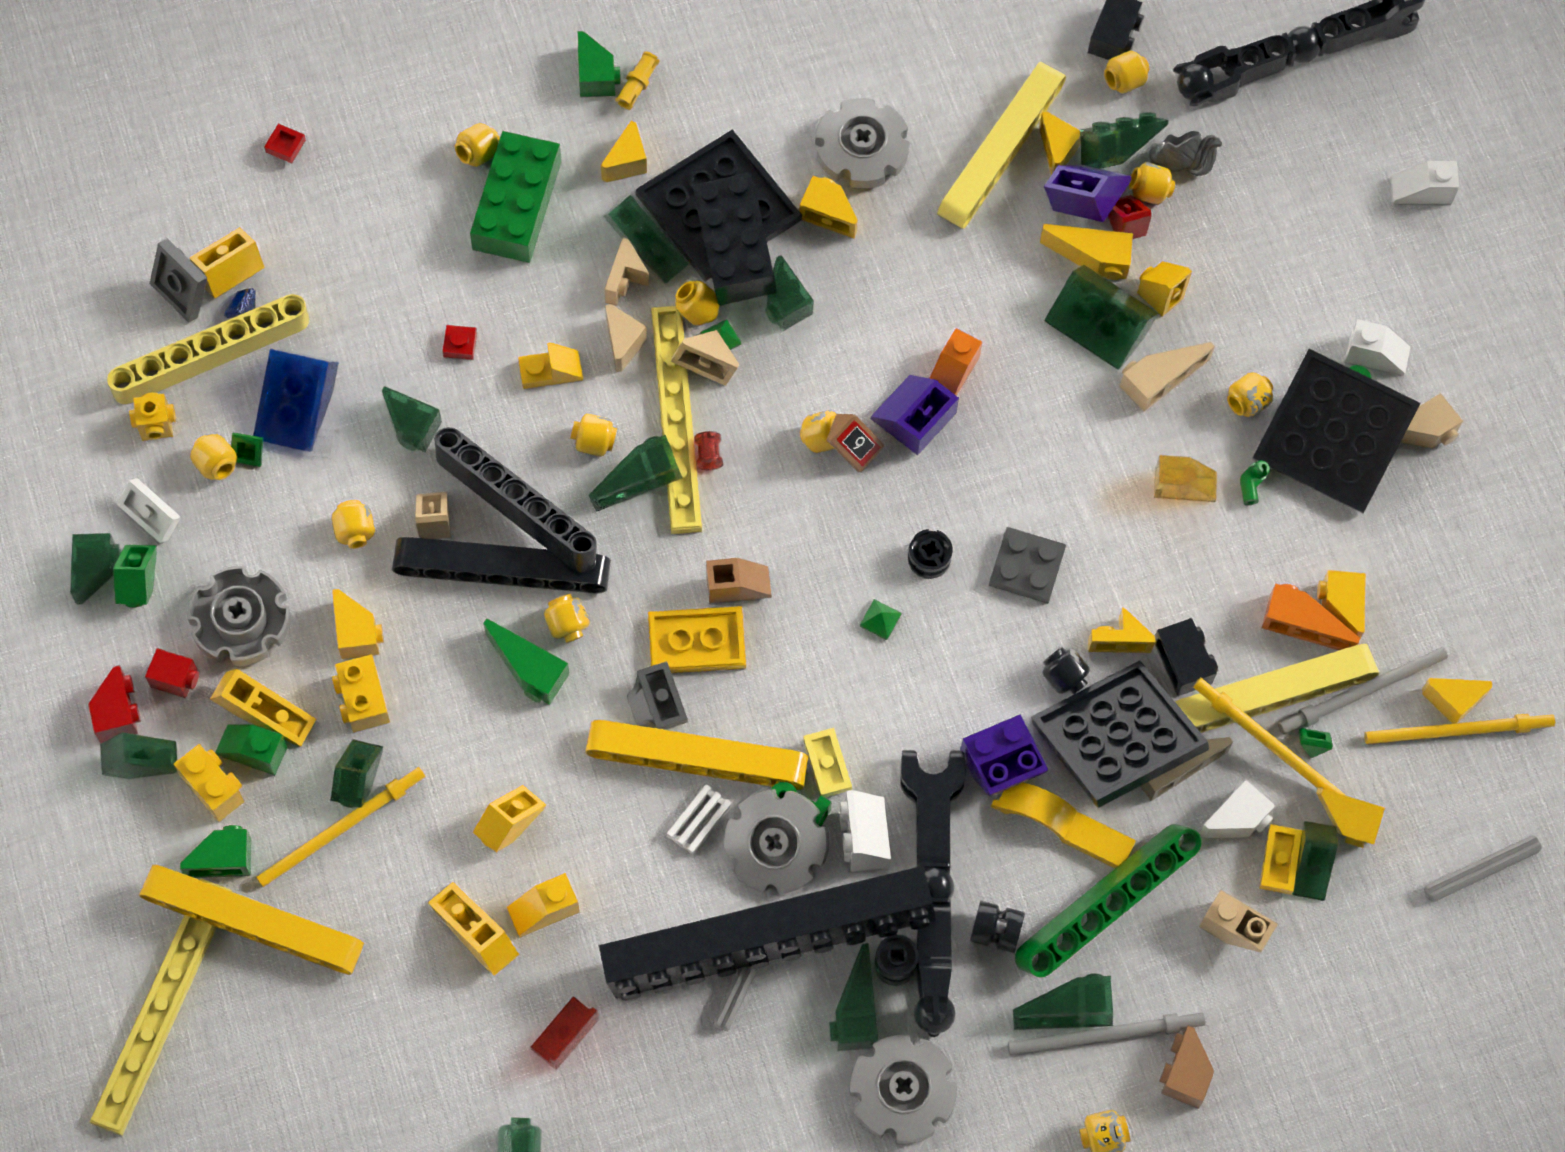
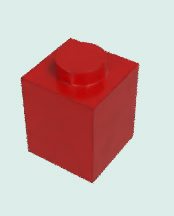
[145,648,199,698]

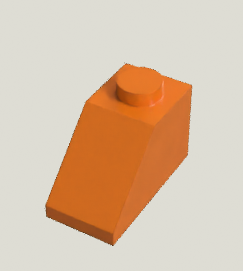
[930,328,983,396]

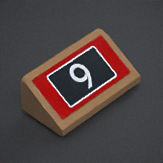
[827,414,884,472]

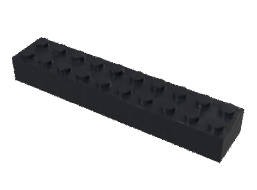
[598,866,936,1001]

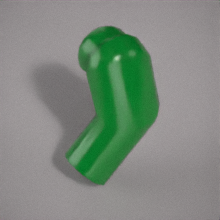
[1240,460,1270,505]

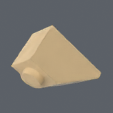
[1401,393,1463,449]

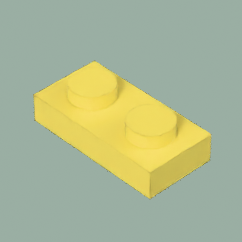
[803,728,852,798]

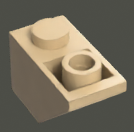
[1199,890,1278,952]

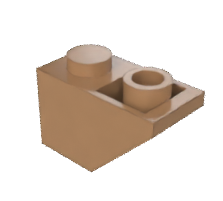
[706,558,772,604]
[1159,1026,1214,1109]

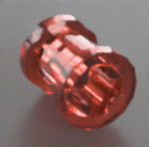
[694,431,723,471]

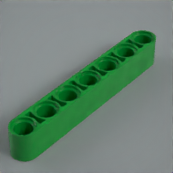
[1015,824,1202,978]

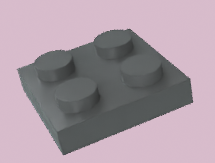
[149,238,207,323]
[989,527,1067,604]

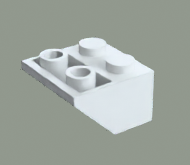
[839,790,891,872]

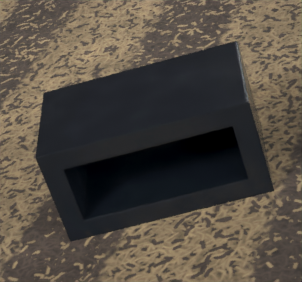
[1087,0,1145,60]
[1154,618,1218,696]

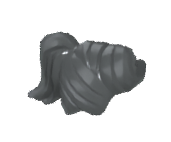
[1149,131,1222,176]

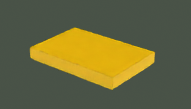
[648,606,746,673]

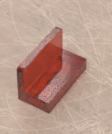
[530,996,599,1070]

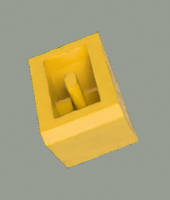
[1039,111,1083,175]
[601,120,647,182]
[1422,678,1493,724]

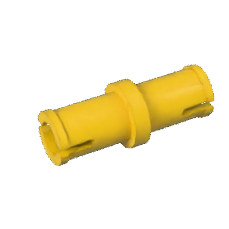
[615,51,660,110]

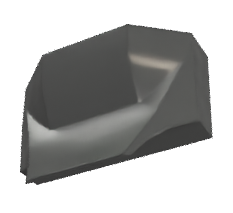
[627,661,688,730]

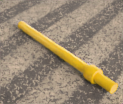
[1193,678,1345,795]
[1364,713,1555,744]
[256,766,426,887]

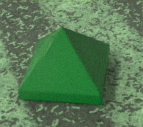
[700,319,741,350]
[231,432,263,467]
[860,599,902,640]
[1298,728,1333,758]

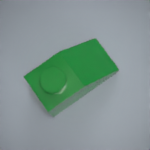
[577,31,621,97]
[113,545,157,608]
[215,724,287,776]
[180,825,251,878]

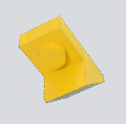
[518,342,583,389]
[1088,607,1155,653]

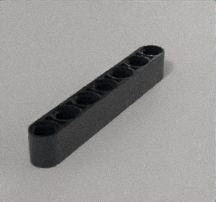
[434,427,597,572]
[392,537,611,593]

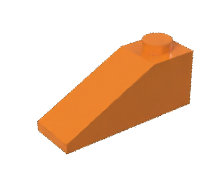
[1261,583,1360,650]

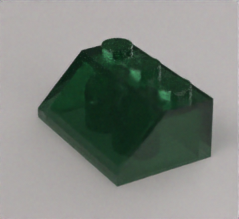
[1044,265,1159,370]

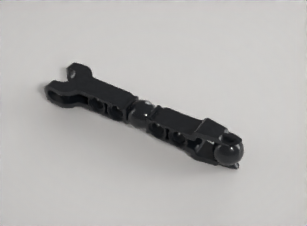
[1173,0,1425,107]
[900,750,966,1037]

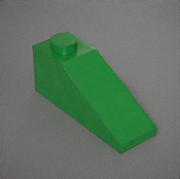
[483,618,569,705]

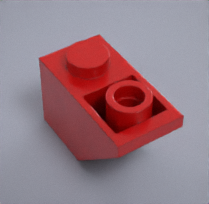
[88,665,141,744]

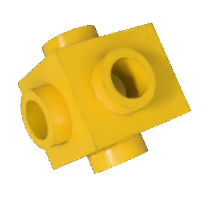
[129,393,176,441]

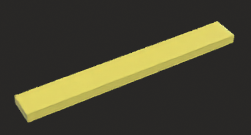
[651,306,702,534]
[90,879,232,1136]

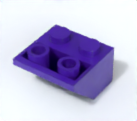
[1044,165,1132,222]
[870,375,959,456]
[960,714,1048,796]

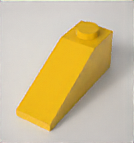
[1040,223,1133,280]
[210,668,317,747]
[428,882,519,976]

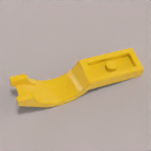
[991,782,1136,868]

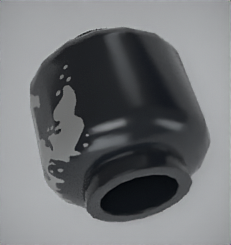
[1042,647,1090,695]

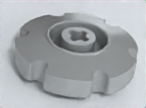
[815,98,910,188]
[187,566,291,666]
[724,789,829,894]
[849,1035,957,1144]

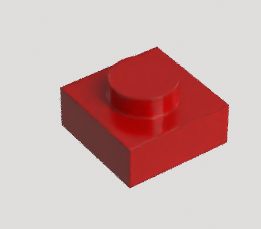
[264,123,306,164]
[442,325,477,360]

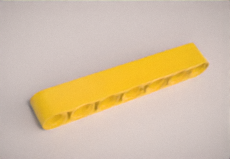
[585,720,809,790]
[139,864,364,975]

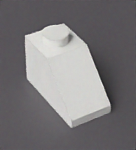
[1390,161,1459,205]
[1345,319,1410,376]
[1199,780,1275,838]

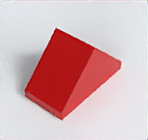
[1108,195,1152,239]

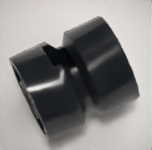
[970,900,1025,953]
[874,934,919,986]

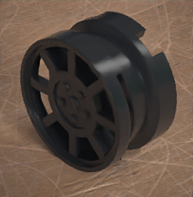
[908,529,953,579]

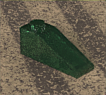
[603,195,688,284]
[588,435,683,512]
[829,943,878,1051]
[1013,973,1113,1030]

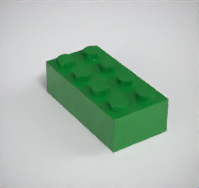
[470,131,562,263]

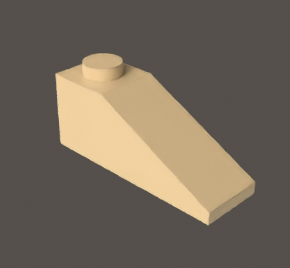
[1119,342,1215,412]

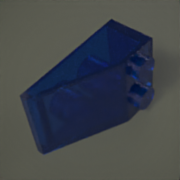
[253,349,339,452]

